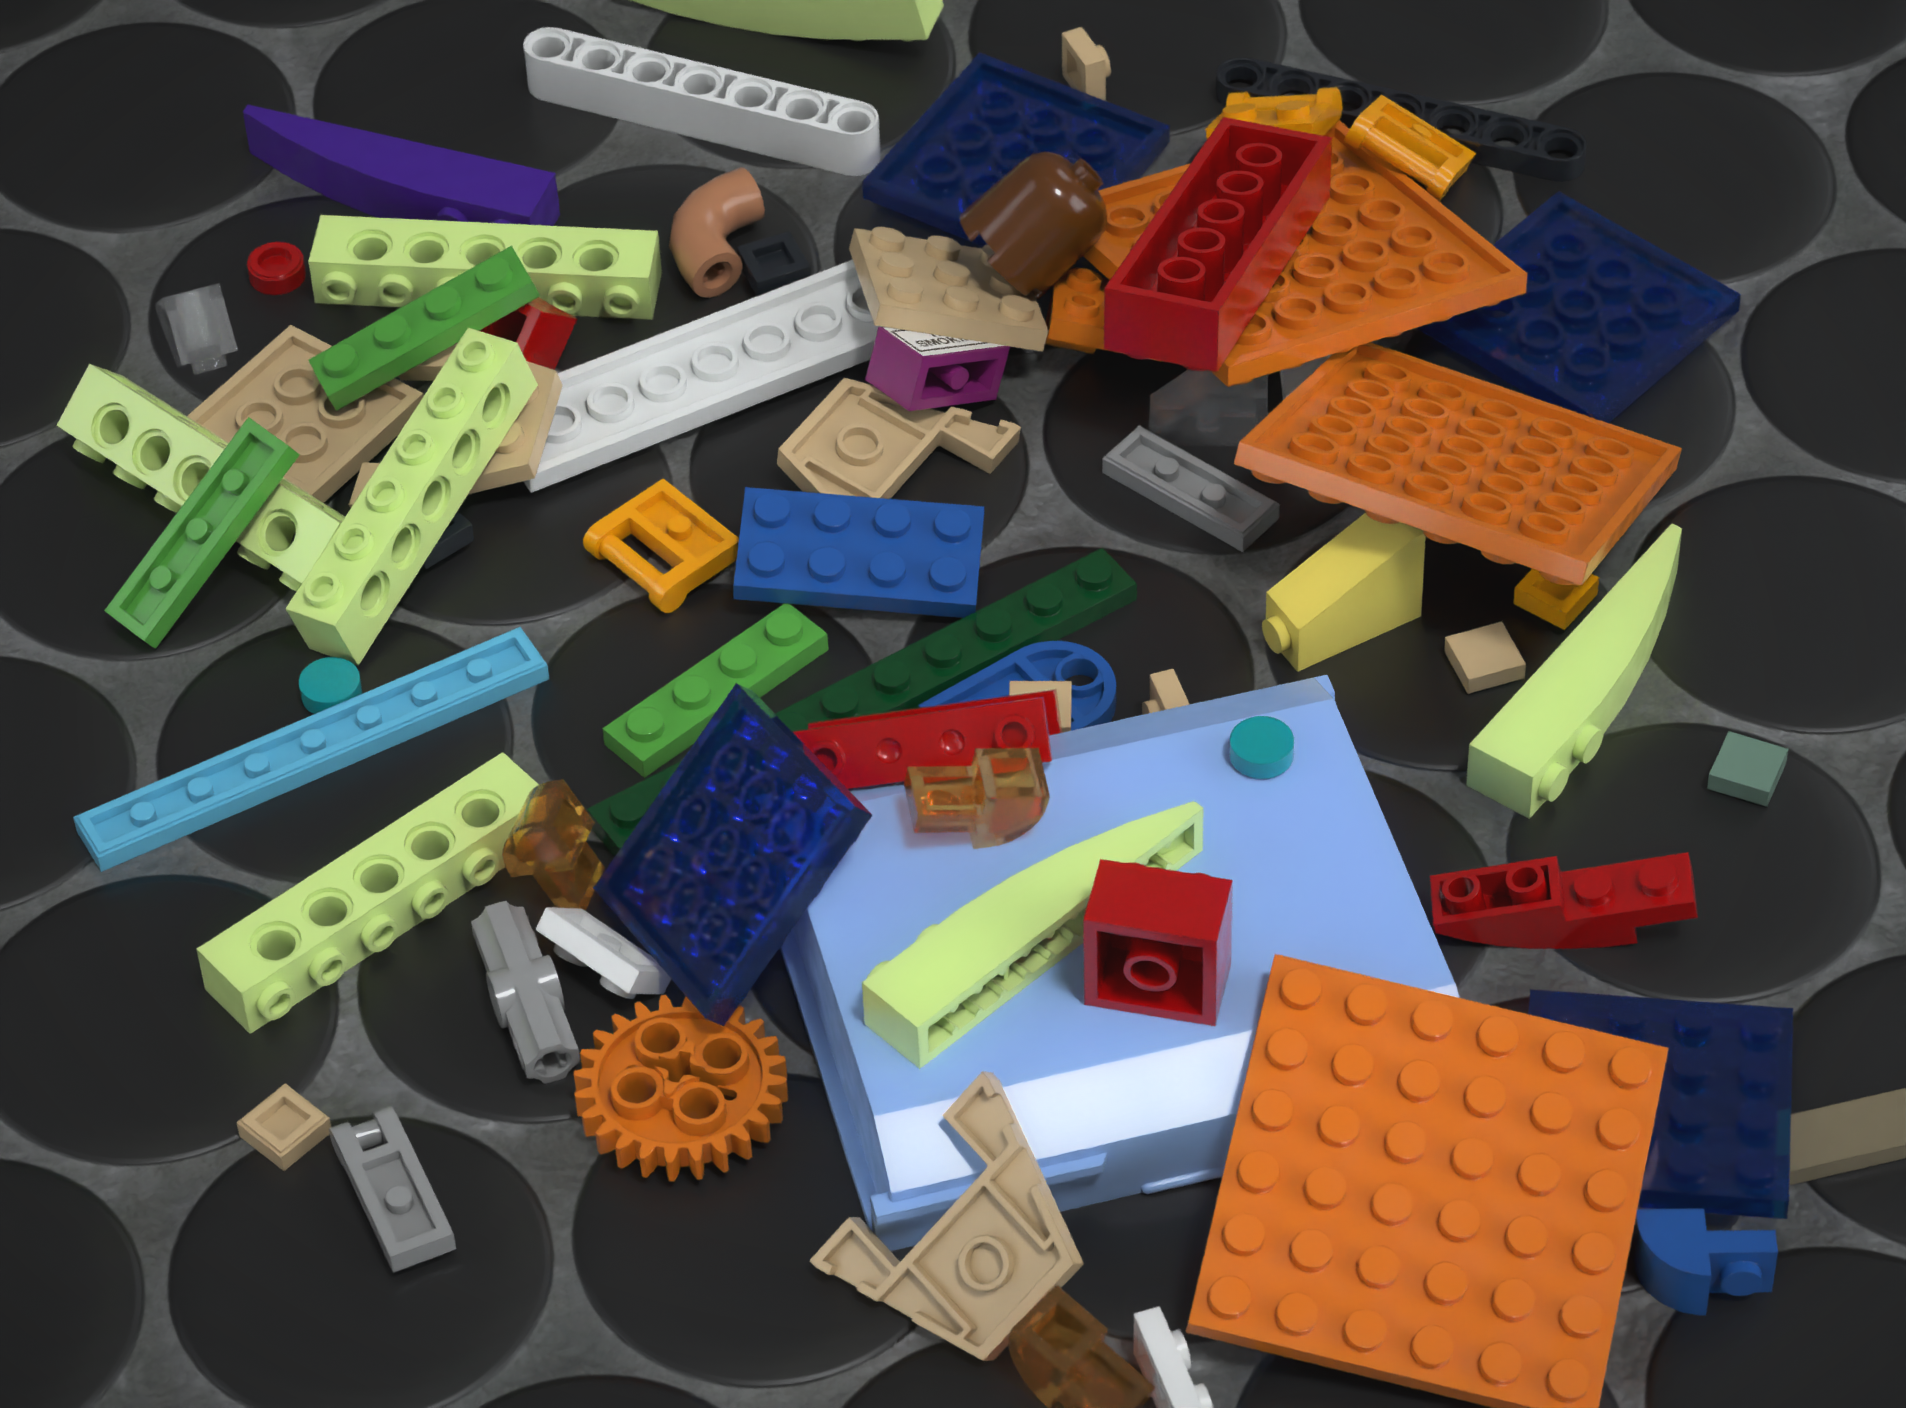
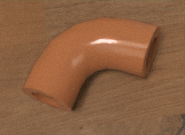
[669,167,765,298]

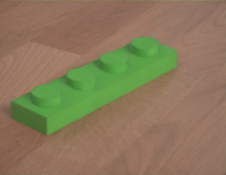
[309,245,540,411]
[104,417,300,649]
[602,603,829,778]

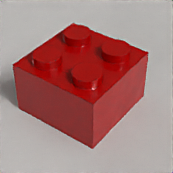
[1083,859,1233,1026]

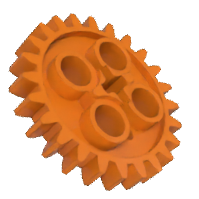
[574,993,788,1181]

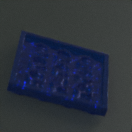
[862,52,1170,246]
[1417,191,1741,423]
[593,683,873,1026]
[1528,989,1793,1219]

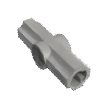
[471,901,580,1084]

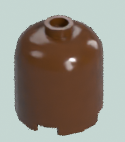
[960,152,1108,299]

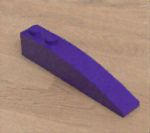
[243,104,560,226]

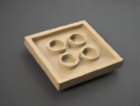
[849,227,1049,352]
[187,325,424,503]

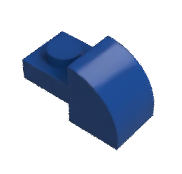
[1631,1209,1778,1315]

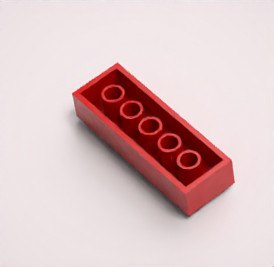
[1104,117,1332,372]

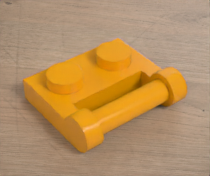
[1205,87,1342,139]
[1344,95,1476,201]
[583,478,739,613]

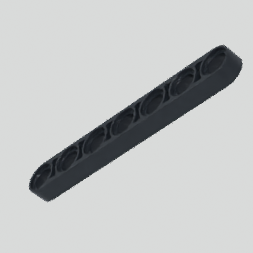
[1216,57,1587,182]

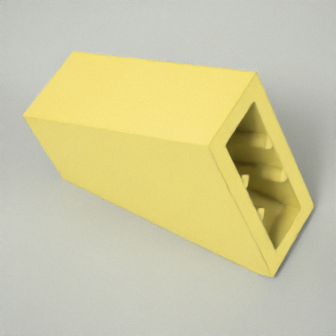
[1262,513,1426,672]

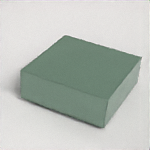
[1707,731,1788,807]

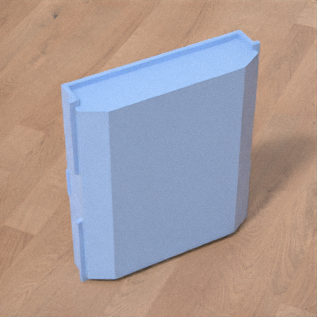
[745,675,1459,1251]

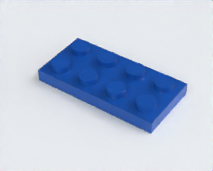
[733,487,985,618]

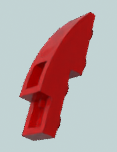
[1430,852,1698,949]

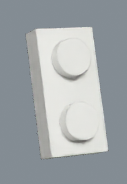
[535,907,674,999]
[1134,1306,1213,1408]

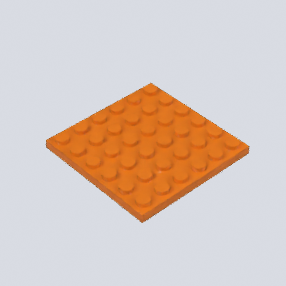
[1083,121,1527,387]
[1234,342,1682,586]
[1186,954,1669,1408]

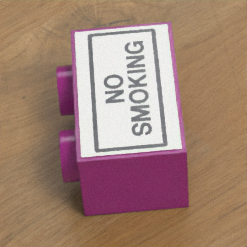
[865,327,1010,411]

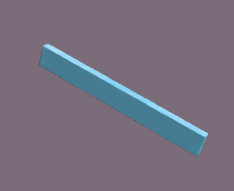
[73,627,549,872]

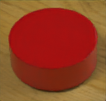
[247,242,306,295]

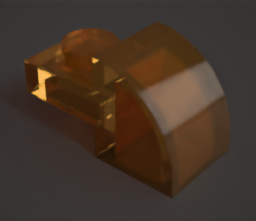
[904,748,1050,849]
[502,779,605,911]
[1008,1285,1155,1408]

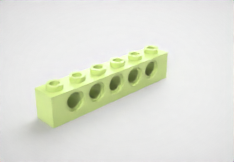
[308,215,662,320]
[286,328,538,666]
[56,364,345,592]
[196,752,554,1034]

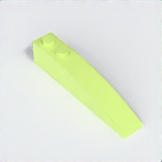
[630,0,944,41]
[1466,523,1682,819]
[862,801,1203,1069]

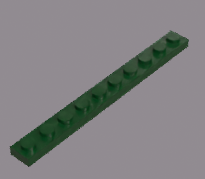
[587,548,1137,864]

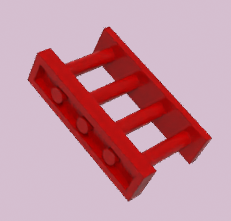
[790,689,1063,795]

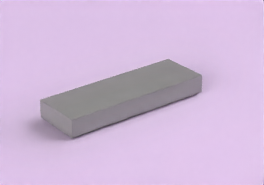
[1102,426,1280,552]

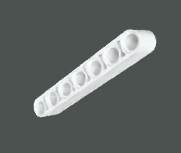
[523,27,881,176]

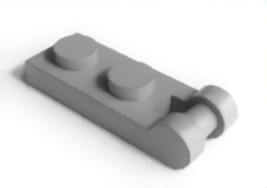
[329,1106,456,1273]

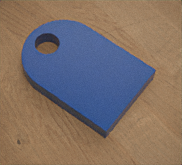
[919,641,1116,731]

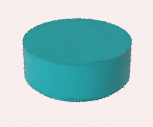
[299,657,362,714]
[1230,716,1294,779]

